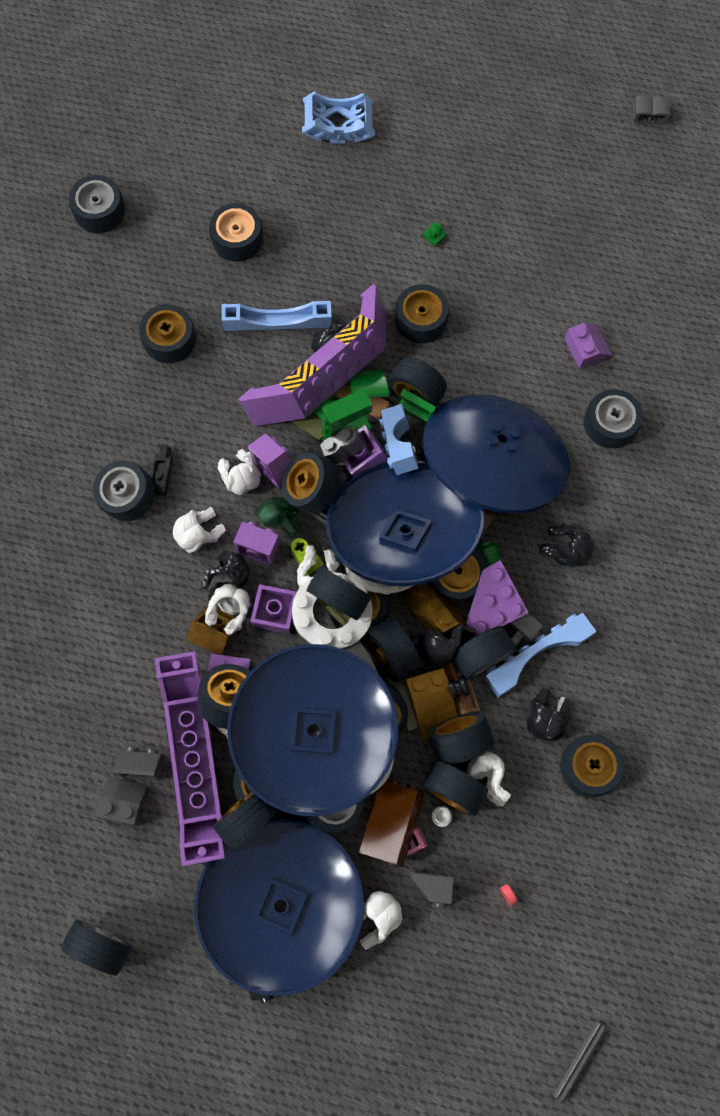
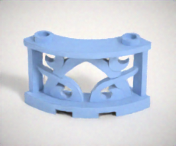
[302,92,375,144]

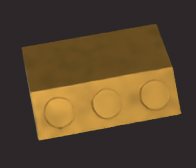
[404,582,467,639]

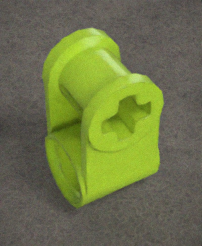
[291,538,324,576]

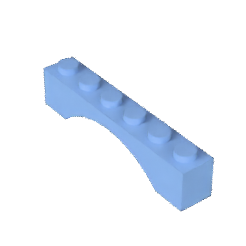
[222,301,332,331]
[485,613,596,698]

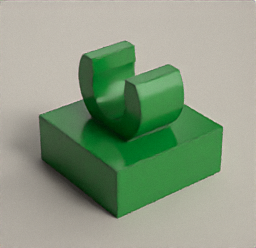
[423,222,448,247]

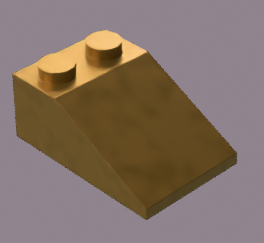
[404,668,457,740]

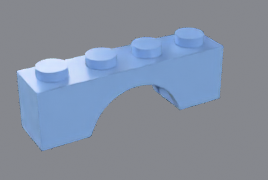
[380,404,418,475]

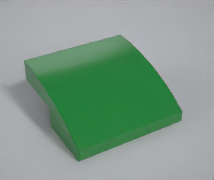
[348,370,389,398]
[398,389,436,423]

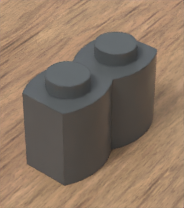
[632,95,670,124]
[320,426,366,464]

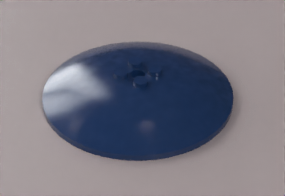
[423,395,570,513]
[326,460,484,586]
[227,644,398,816]
[194,819,364,996]

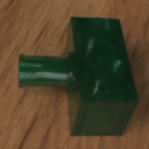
[255,497,300,537]

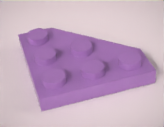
[466,560,529,638]

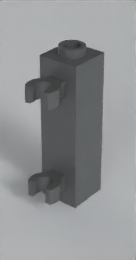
[473,598,543,646]

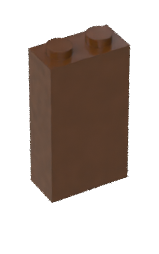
[359,779,424,867]

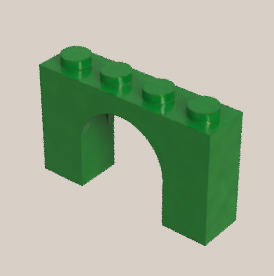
[320,389,373,442]

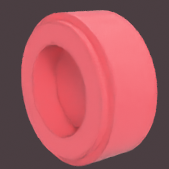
[500,884,518,906]

